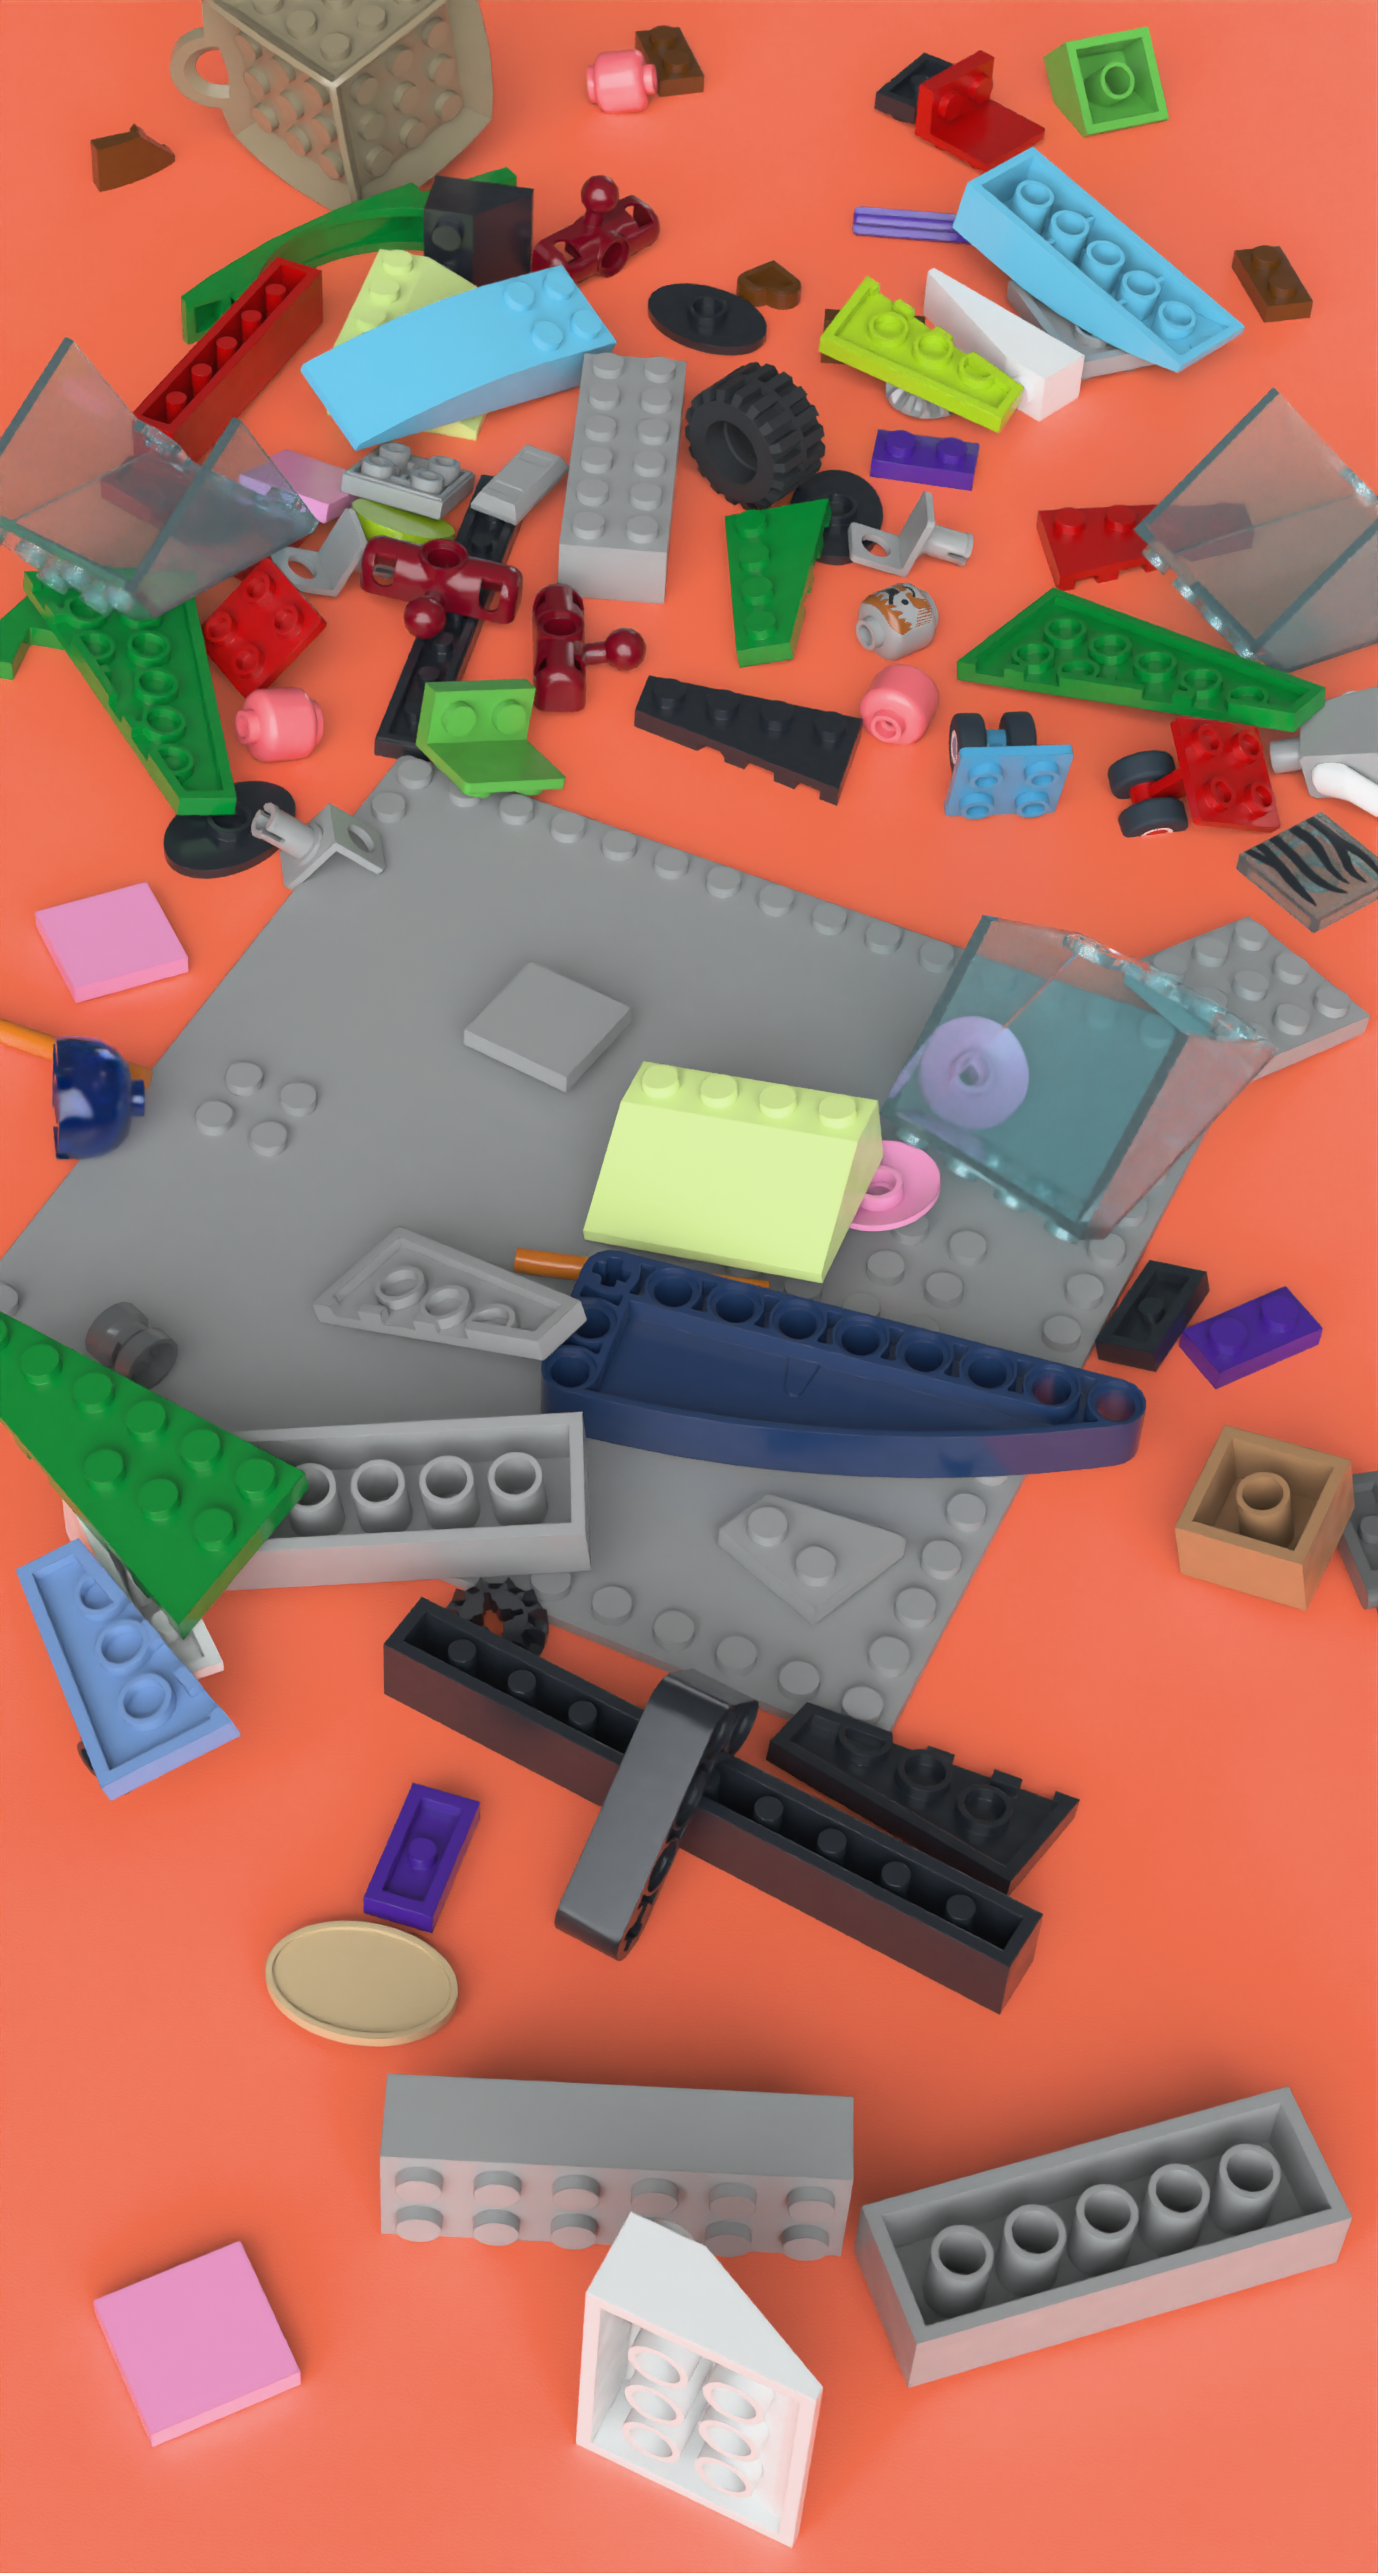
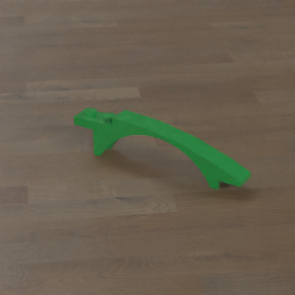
[181,167,517,345]

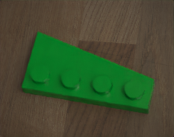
[725,498,832,668]

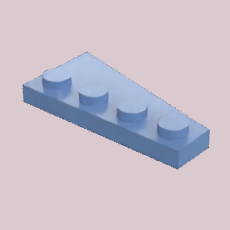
[16,1538,241,1801]

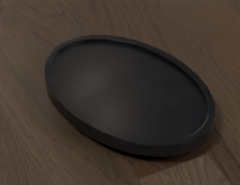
[648,283,767,355]
[790,470,883,565]
[163,781,296,879]

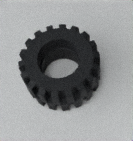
[685,362,826,510]

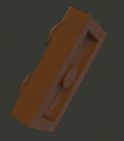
[635,25,705,97]
[1232,245,1313,323]

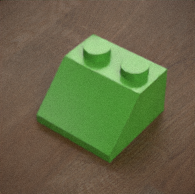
[1043,26,1169,137]

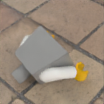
[1270,686,1378,817]

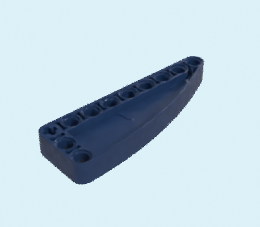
[541,1250,1146,1478]

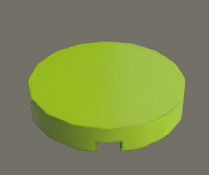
[350,498,455,545]

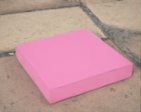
[233,449,363,523]
[35,882,189,1003]
[93,2241,301,2447]

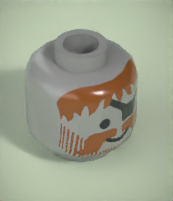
[856,583,939,661]

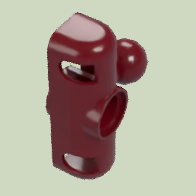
[531,175,660,284]
[360,535,523,639]
[532,583,647,712]

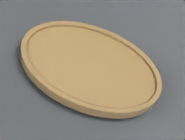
[265,1921,458,2047]

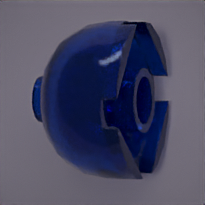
[52,1036,145,1161]

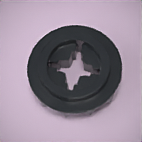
[445,1577,549,1656]

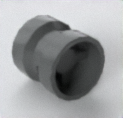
[85,1302,178,1390]

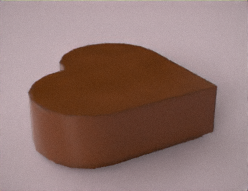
[736,260,801,310]

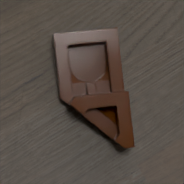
[90,124,175,192]

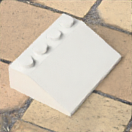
[576,2212,824,2548]

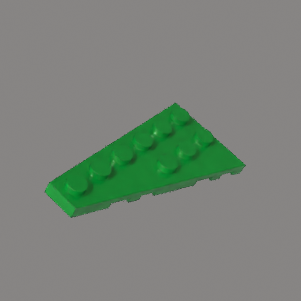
[23,571,237,816]
[957,587,1326,732]
[0,1311,309,1640]

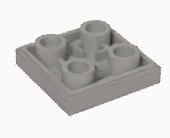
[340,442,476,520]
[464,961,632,1093]

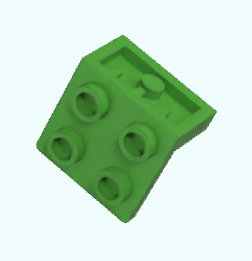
[415,679,566,798]

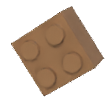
[1174,1425,1355,1611]

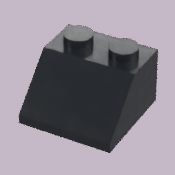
[424,175,534,287]

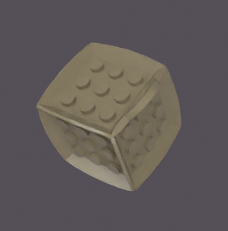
[170,0,493,211]

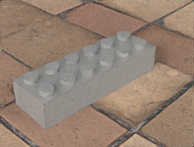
[558,352,687,604]
[225,1412,591,1591]
[380,2073,854,2261]
[854,2086,1353,2388]

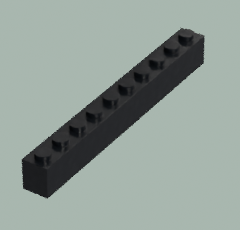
[383,1597,1043,2015]

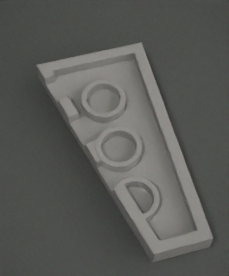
[311,1226,587,1361]

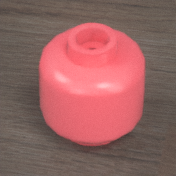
[587,49,658,114]
[859,664,939,745]
[235,687,324,762]

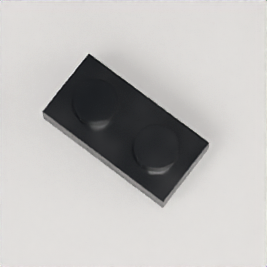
[874,52,954,124]
[1095,1260,1210,1372]

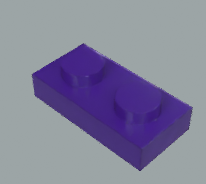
[870,429,980,491]
[1179,1286,1323,1390]
[363,1783,480,1933]

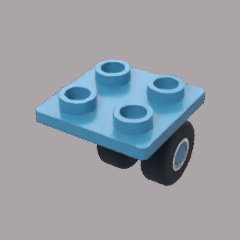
[944,711,1073,820]

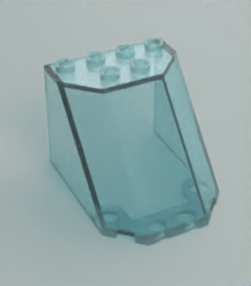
[0,337,319,620]
[1134,387,1378,673]
[879,915,1278,1244]

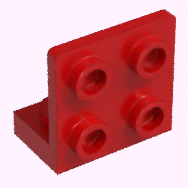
[915,50,1045,172]

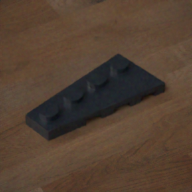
[634,675,863,806]
[766,1702,1080,1896]

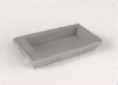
[471,444,569,525]

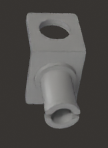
[848,491,974,578]
[270,508,395,597]
[251,802,386,891]

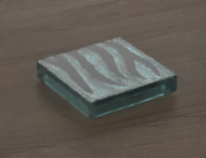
[1236,812,1378,933]

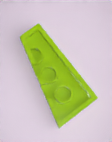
[818,275,1024,433]

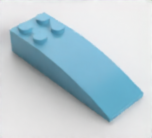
[952,147,1245,373]
[300,265,617,451]

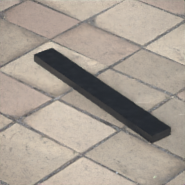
[374,475,524,762]

